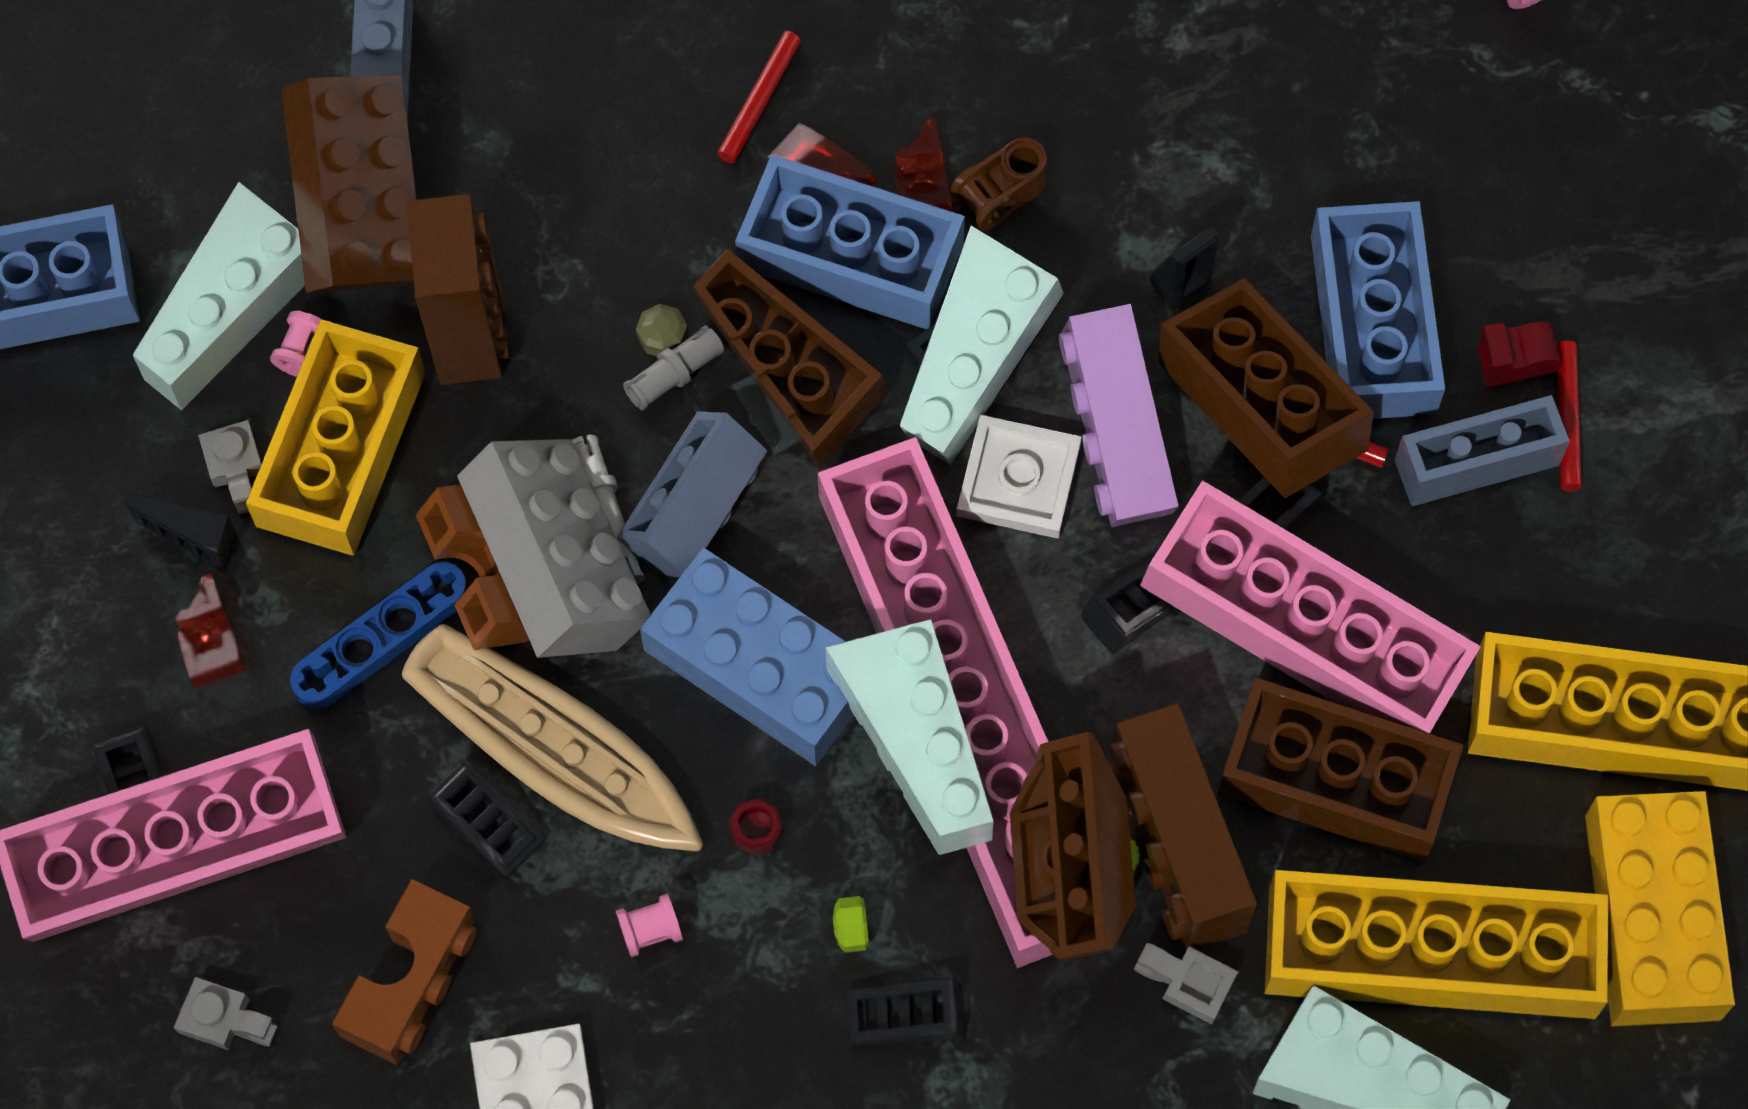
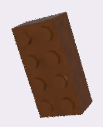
[281,75,416,293]
[406,194,509,385]
[1158,278,1374,498]
[1217,677,1464,863]
[1108,703,1257,953]

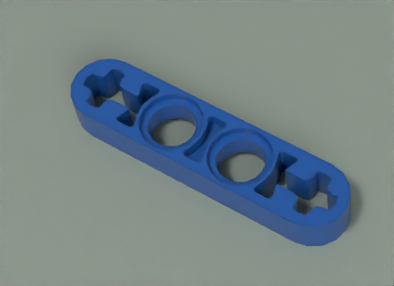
[290,562,468,710]

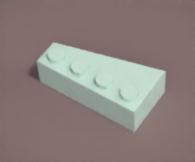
[133,182,305,410]
[900,226,1064,465]
[825,619,993,855]
[1253,985,1510,1109]

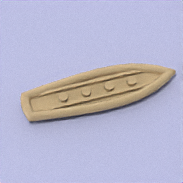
[402,624,703,851]

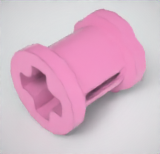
[270,311,323,377]
[616,893,683,957]

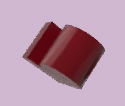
[1477,322,1561,388]

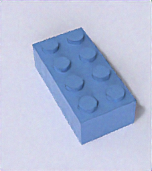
[735,154,965,329]
[1311,201,1445,419]
[0,204,140,349]
[640,547,854,766]

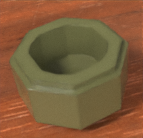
[636,304,688,356]

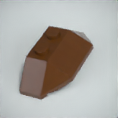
[1010,732,1136,961]

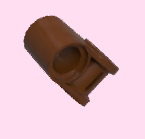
[950,138,1047,231]

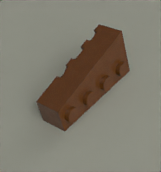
[693,249,888,470]

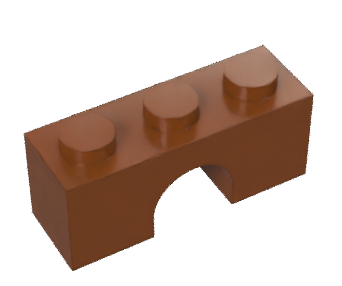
[416,484,529,650]
[332,879,477,1065]

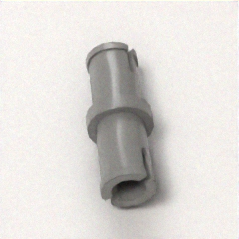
[623,325,724,410]

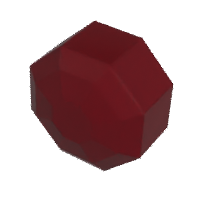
[729,798,783,856]

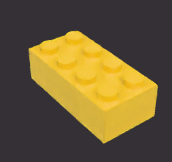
[246,319,426,556]
[1585,791,1735,1026]

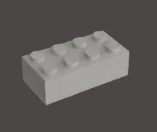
[457,439,651,658]

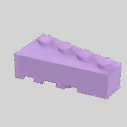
[1059,304,1179,527]

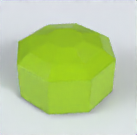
[833,896,869,952]

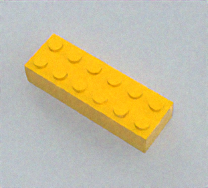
[1467,632,1748,791]
[1265,870,1608,1019]

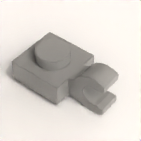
[198,420,262,515]
[1134,943,1238,1024]
[174,977,279,1050]

